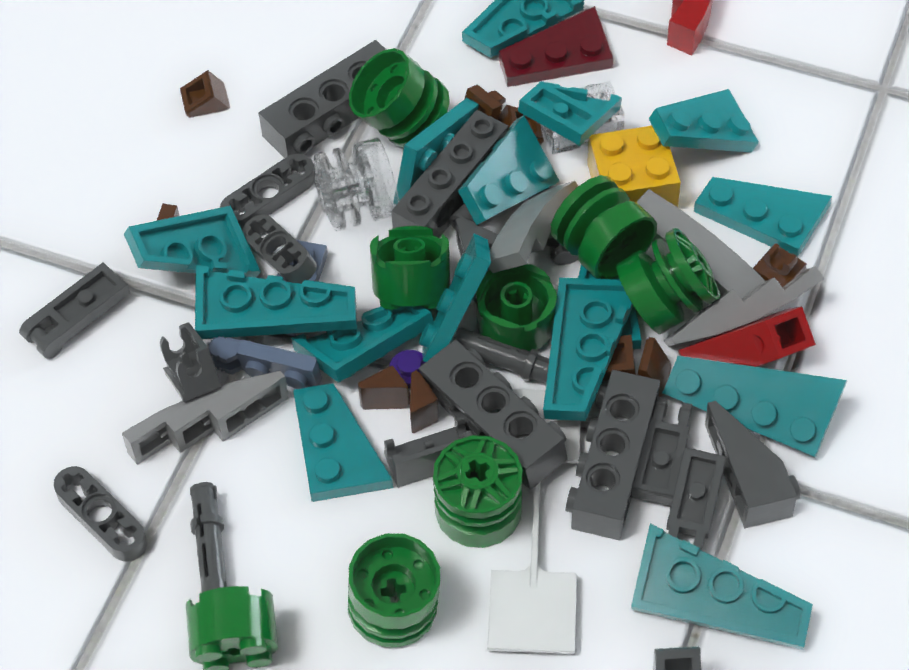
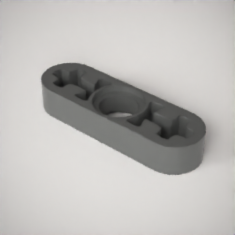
[220,154,316,229]
[242,214,317,284]
[53,466,147,562]

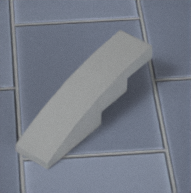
[489,181,578,273]
[637,189,765,299]
[663,266,825,347]
[122,371,289,465]

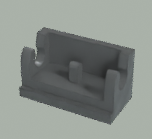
[160,322,222,402]
[384,415,473,488]

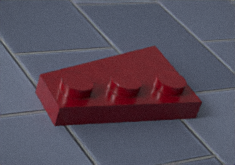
[499,6,613,87]

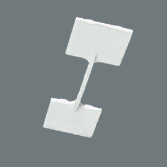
[487,389,581,654]

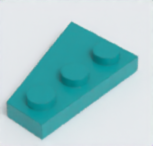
[462,0,584,58]
[648,89,759,152]
[393,98,479,206]
[458,115,560,225]
[694,177,832,258]
[124,206,261,277]
[419,233,491,362]
[291,306,434,383]
[293,383,394,502]

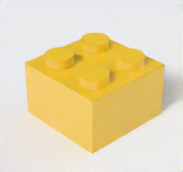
[587,125,681,207]

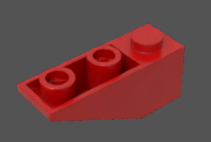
[678,307,816,367]

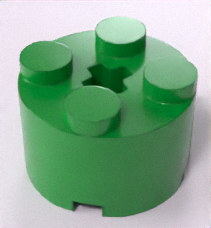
[370,226,451,310]
[476,263,557,351]
[185,586,278,670]

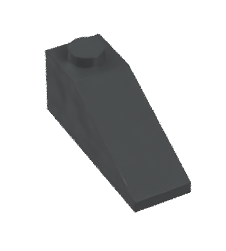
[705,401,800,529]

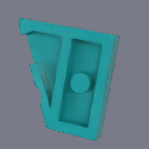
[518,81,622,146]

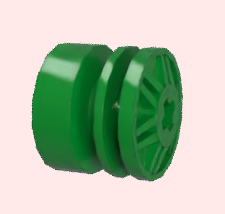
[349,48,450,148]
[551,175,657,279]
[616,228,720,334]
[433,435,522,548]
[348,533,440,647]

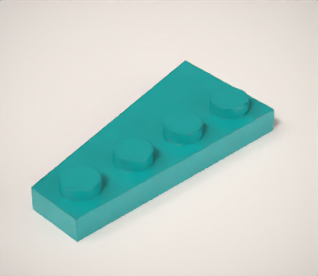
[195,265,357,339]
[543,278,633,421]
[662,356,848,457]
[631,523,813,650]

